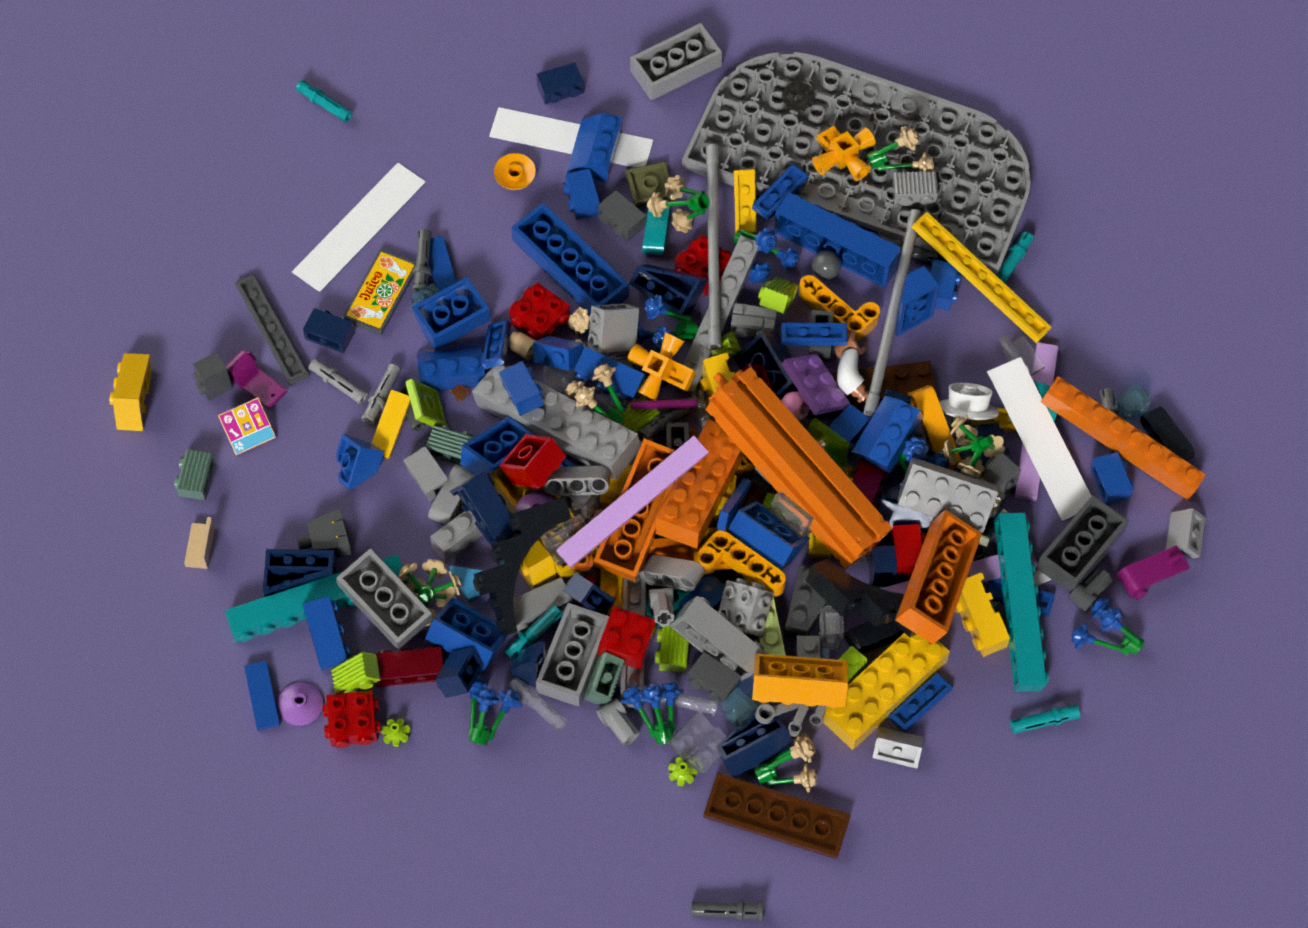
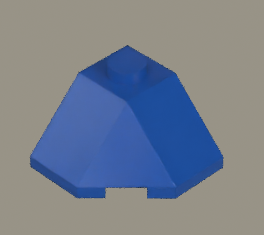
[336,434,384,489]

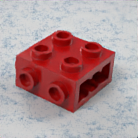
[674,234,732,296]
[509,282,570,341]
[322,690,381,748]

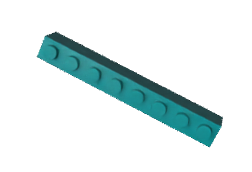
[994,513,1049,692]
[225,554,407,643]

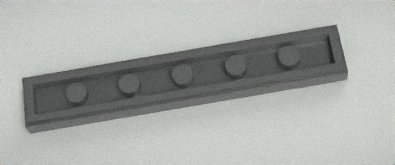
[235,274,309,386]

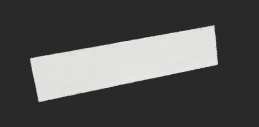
[489,107,653,168]
[292,163,426,292]
[987,357,1091,521]

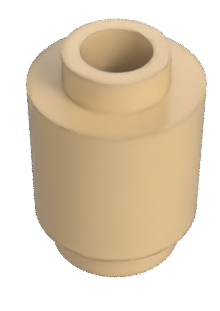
[508,332,536,361]

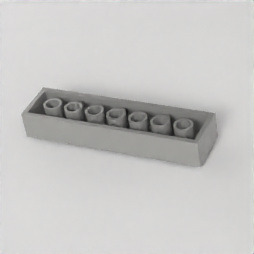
[472,364,641,480]

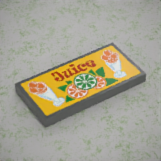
[343,249,416,335]

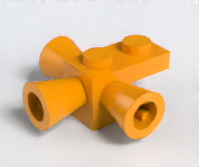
[812,126,876,181]
[628,332,697,400]

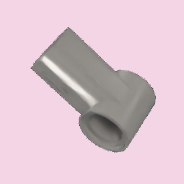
[649,588,674,627]
[596,698,639,746]

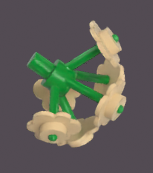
[943,415,1005,477]
[398,559,462,626]

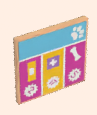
[218,397,276,455]

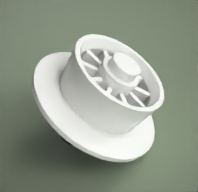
[939,383,999,425]

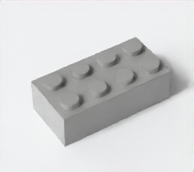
[630,23,722,101]
[897,457,998,533]
[336,548,432,650]
[669,596,768,681]
[536,603,609,707]

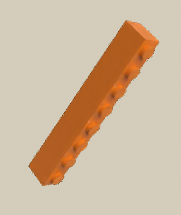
[1041,376,1206,501]

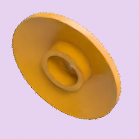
[494,153,536,190]

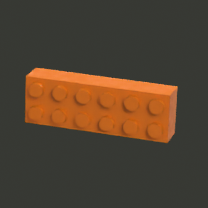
[655,419,745,549]
[594,439,676,583]
[895,509,982,645]

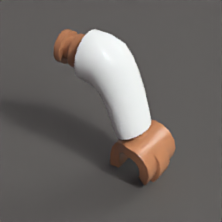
[834,331,869,403]

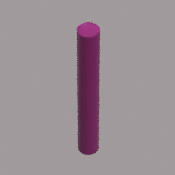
[630,399,697,410]

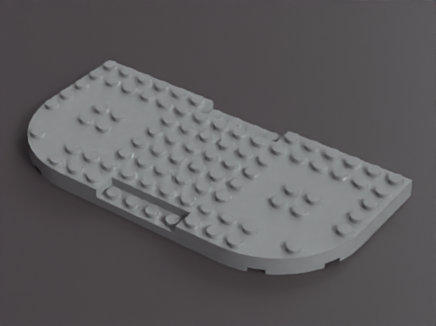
[682,52,1031,275]

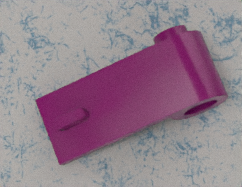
[225,350,287,409]
[1117,545,1190,600]

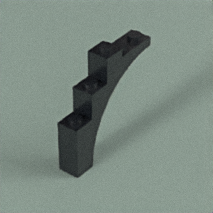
[473,497,572,636]
[806,558,917,638]

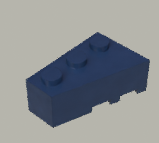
[629,264,709,316]
[450,472,514,545]
[263,549,336,597]
[716,702,794,778]

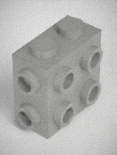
[588,303,639,356]
[718,578,773,637]

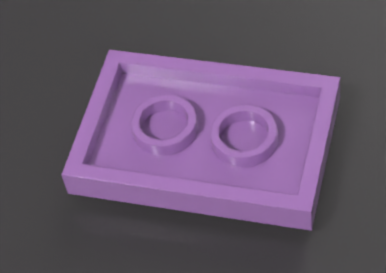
[781,353,850,415]

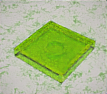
[809,418,850,469]

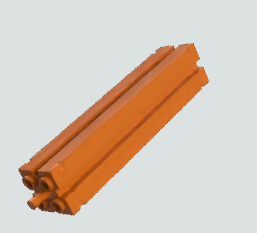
[705,367,893,570]

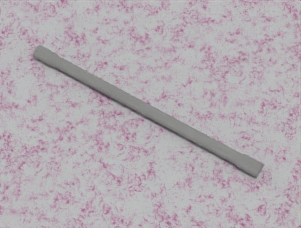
[706,144,721,350]
[863,209,922,417]

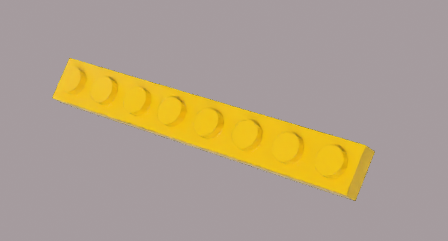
[911,212,1052,344]

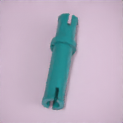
[296,80,353,123]
[996,232,1034,284]
[504,604,563,659]
[1010,704,1080,734]

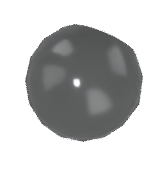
[812,250,841,280]

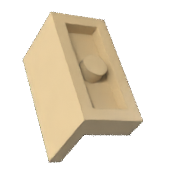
[184,517,215,569]

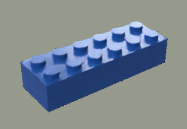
[774,192,901,288]
[512,203,629,315]

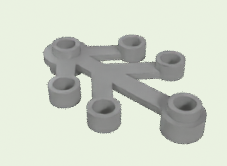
[755,703,827,737]

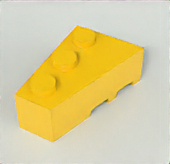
[699,352,735,422]
[110,353,152,431]
[502,533,558,590]
[955,572,1010,657]

